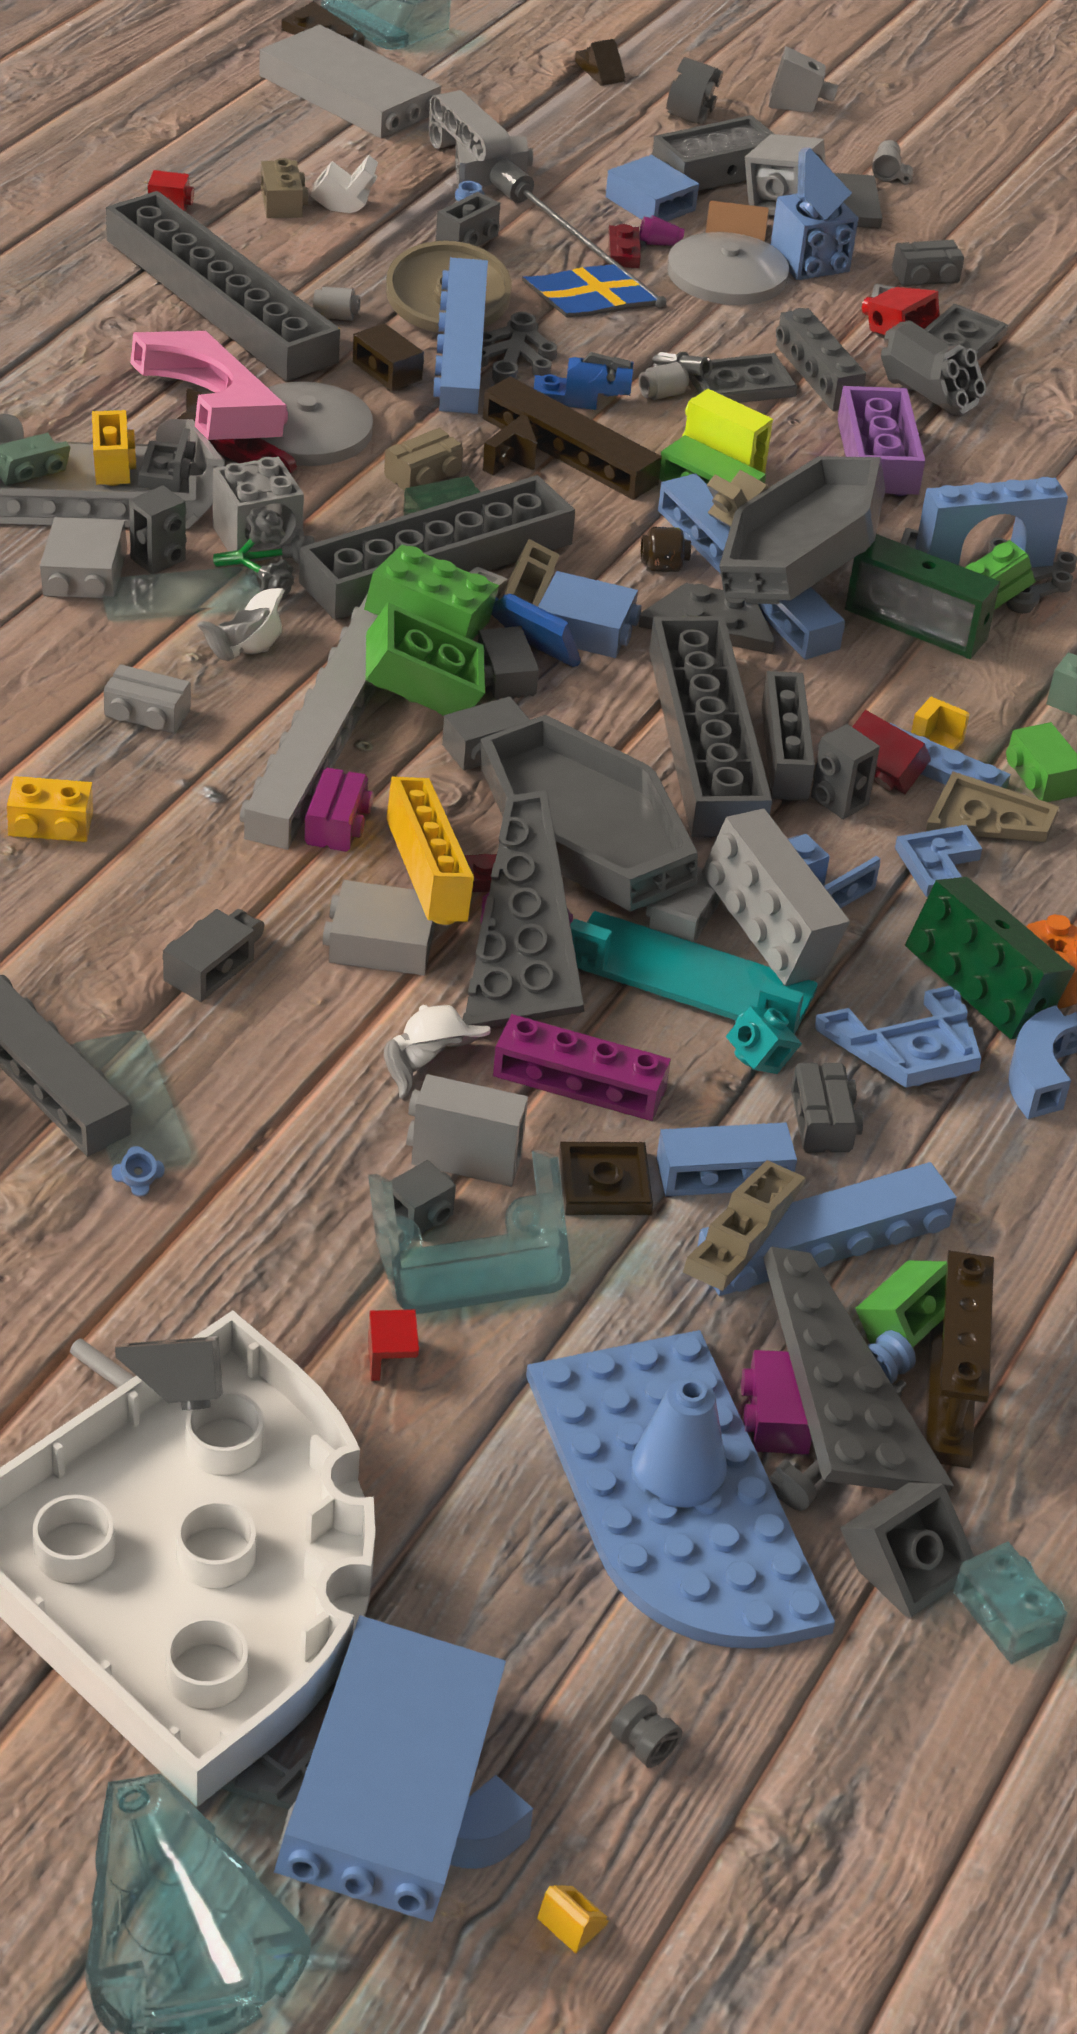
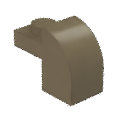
[707,470,768,527]

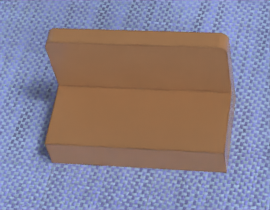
[706,200,769,241]

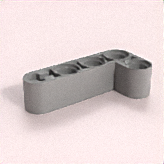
[429,90,511,162]

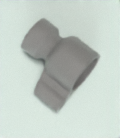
[872,140,913,184]

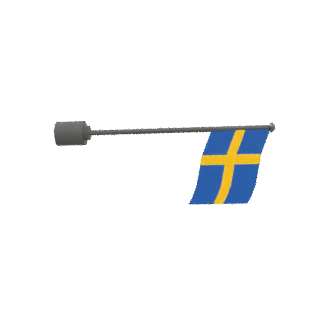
[490,159,666,317]

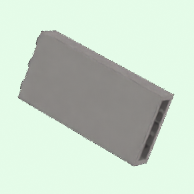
[259,25,441,138]

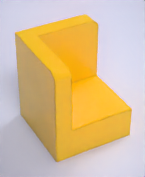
[911,696,969,750]

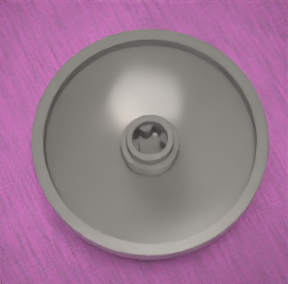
[667,232,789,305]
[261,382,373,466]

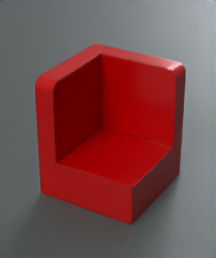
[368,1309,419,1381]

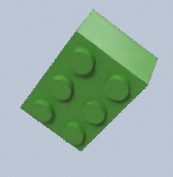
[364,544,499,640]
[365,602,485,716]

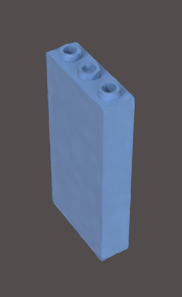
[274,1615,506,1922]

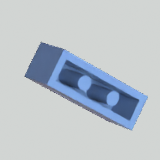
[656,1122,797,1197]

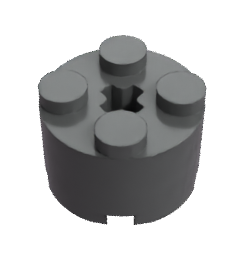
[666,57,723,125]

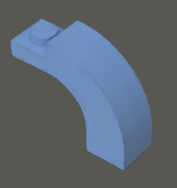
[1008,1006,1077,1119]

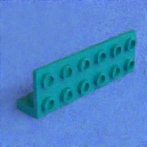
[570,911,818,1035]

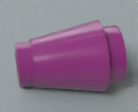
[639,215,684,246]

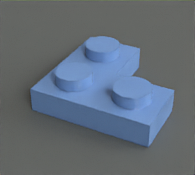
[895,825,982,897]

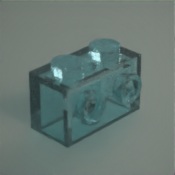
[953,1541,1067,1664]

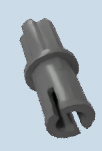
[652,351,712,378]

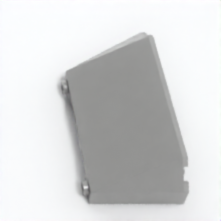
[0,414,224,529]

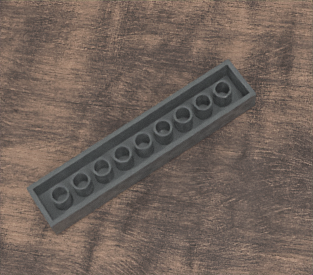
[106,191,340,381]

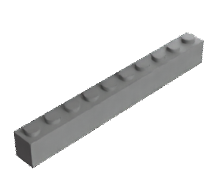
[240,594,378,850]

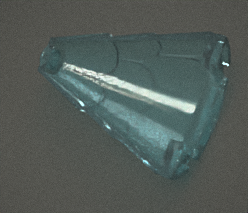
[85,1773,312,2034]

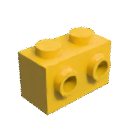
[92,410,137,486]
[7,776,93,842]

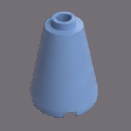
[632,1378,727,1508]

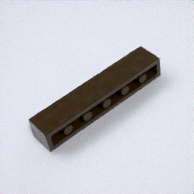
[482,376,662,500]

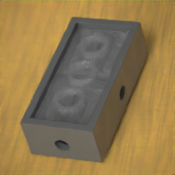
[652,115,774,191]

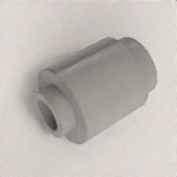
[313,287,361,321]
[639,362,689,400]

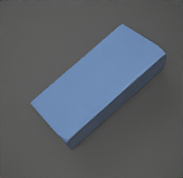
[824,856,881,908]

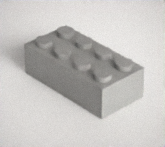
[701,809,850,986]

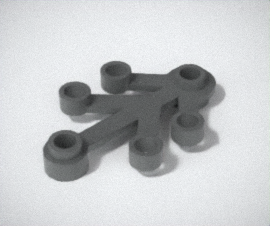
[481,312,557,384]
[988,538,1077,613]

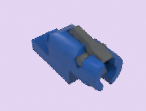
[534,352,634,410]

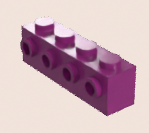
[493,1014,671,1122]

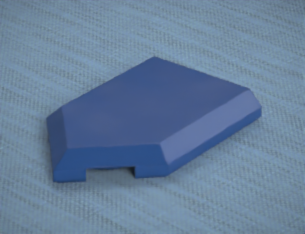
[491,594,581,667]

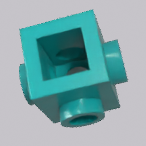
[726,1006,802,1074]

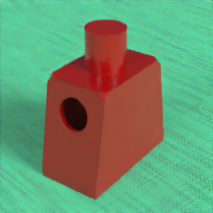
[862,287,940,335]

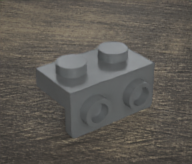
[138,428,196,492]

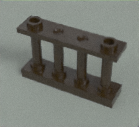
[924,1250,994,1468]

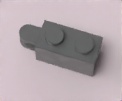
[162,909,265,1002]

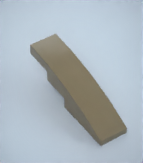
[683,1160,806,1291]

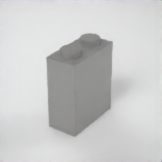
[40,517,127,599]
[323,880,436,976]
[406,1074,528,1187]

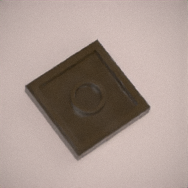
[559,1142,653,1215]

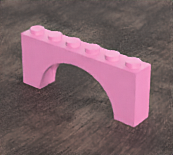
[130,331,288,440]

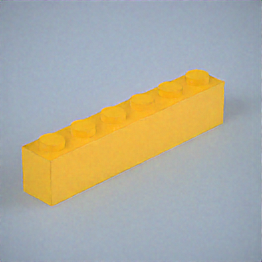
[386,777,474,925]

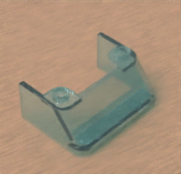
[321,0,451,50]
[368,1150,571,1314]

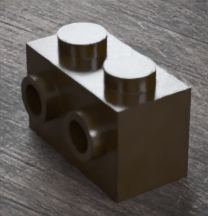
[352,323,424,391]

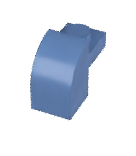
[450,1775,533,1869]

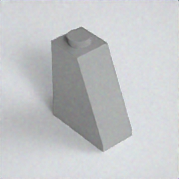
[455,136,533,186]

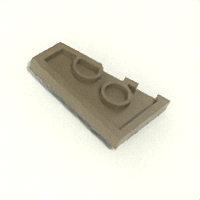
[926,771,1060,842]

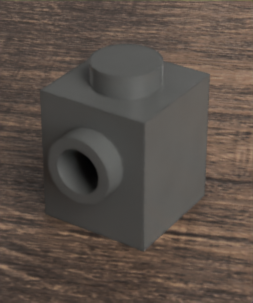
[385,1160,456,1239]

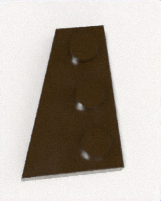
[281,1,365,46]

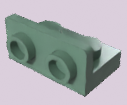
[0,433,71,485]

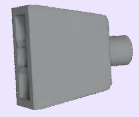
[768,46,838,112]

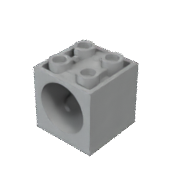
[745,134,826,216]
[213,456,304,565]

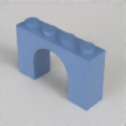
[915,477,1068,567]

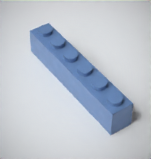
[433,257,488,414]
[697,1162,957,1296]

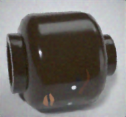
[640,527,691,572]

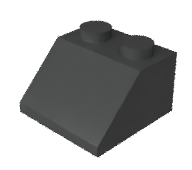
[840,1482,980,1617]

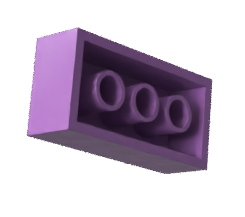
[837,386,925,496]

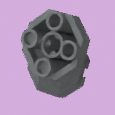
[881,321,986,415]

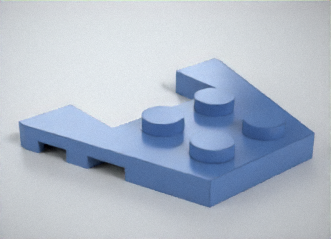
[815,986,981,1088]

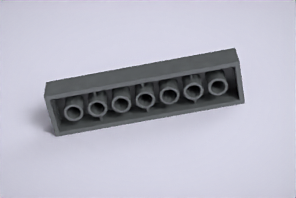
[299,475,575,620]
[649,616,772,838]

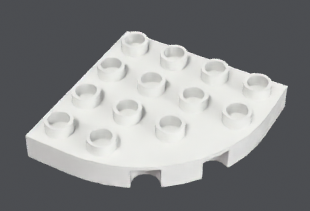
[0,1310,375,1807]

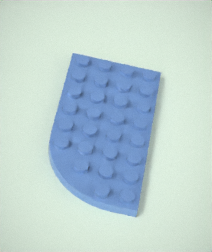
[526,1330,835,1649]

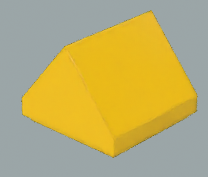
[537,1885,609,1954]

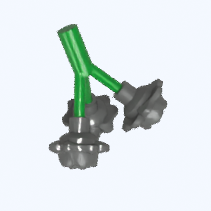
[213,508,315,596]

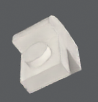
[310,155,378,213]

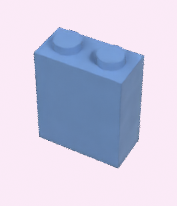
[605,155,699,221]
[538,571,642,658]

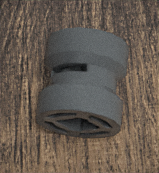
[610,1694,683,1768]

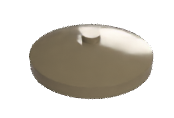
[386,241,512,333]

